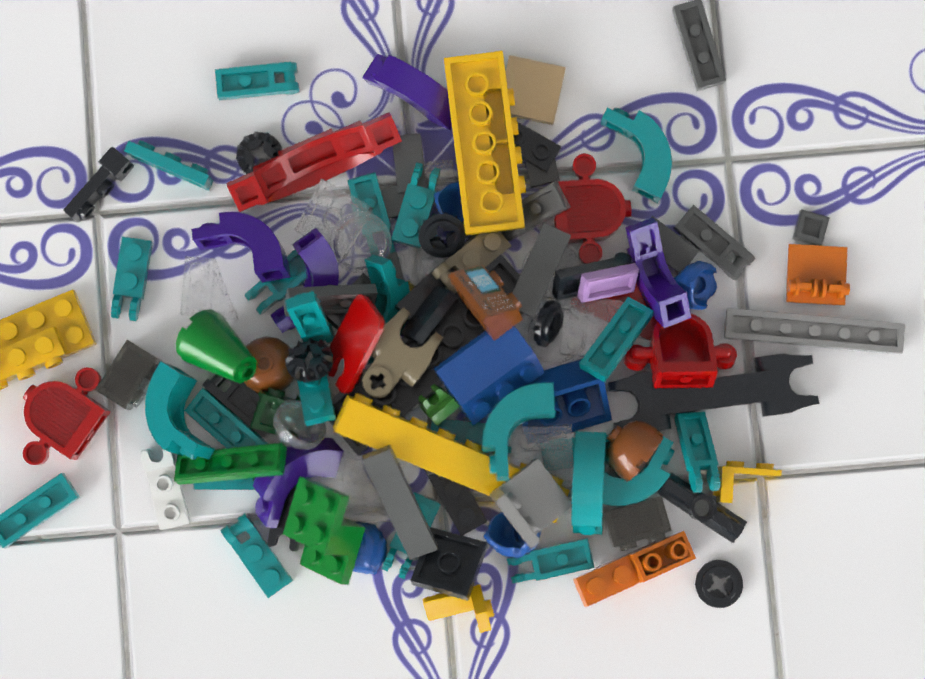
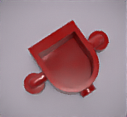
[554,153,632,264]
[624,313,737,388]
[23,367,111,465]

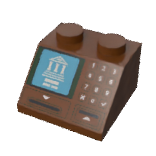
[448,265,523,341]

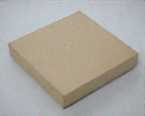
[505,55,566,125]

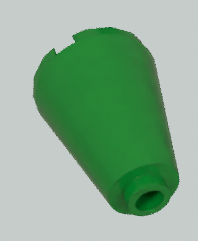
[176,309,257,383]

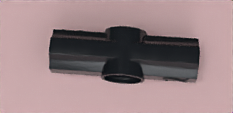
[657,472,747,543]

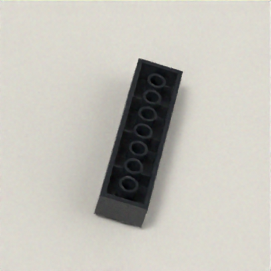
[329,254,525,456]

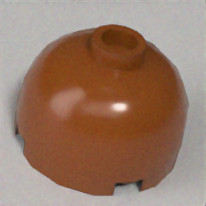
[244,336,294,393]
[606,420,663,482]

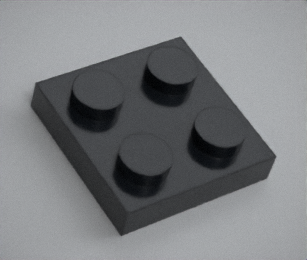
[410,527,488,601]

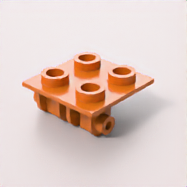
[786,244,850,306]

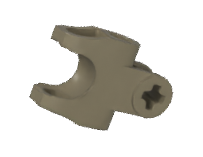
[362,307,443,398]

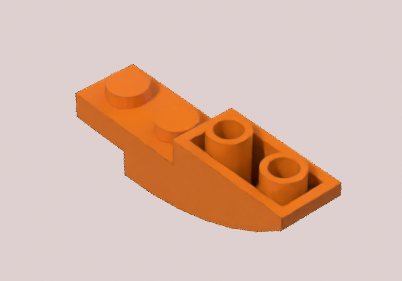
[573,531,696,607]

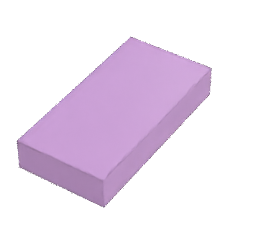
[577,263,639,303]

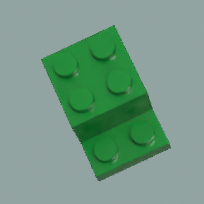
[283,477,366,585]

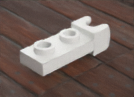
[141,448,191,531]

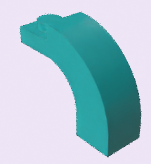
[600,107,672,203]
[364,255,410,365]
[145,361,215,460]
[482,382,555,481]
[571,431,606,535]
[603,436,675,506]

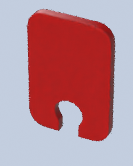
[328,294,384,393]

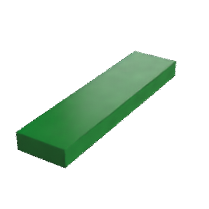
[174,442,287,485]

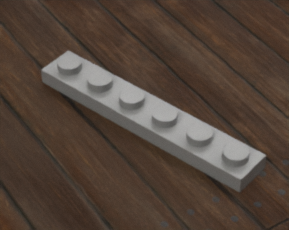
[724,308,905,354]

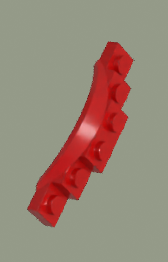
[226,112,402,212]

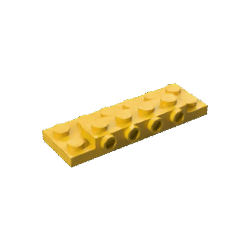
[444,51,526,235]
[0,289,97,390]

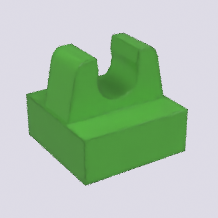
[418,384,460,426]

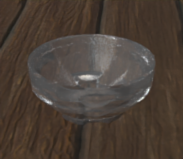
[273,400,326,450]

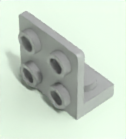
[489,459,572,549]

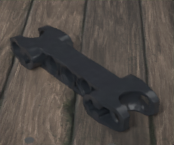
[607,354,819,431]

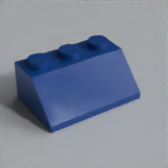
[433,326,545,425]
[521,359,612,445]

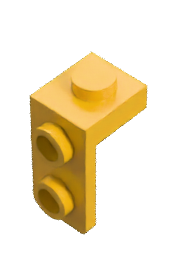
[712,461,782,503]
[423,584,495,633]

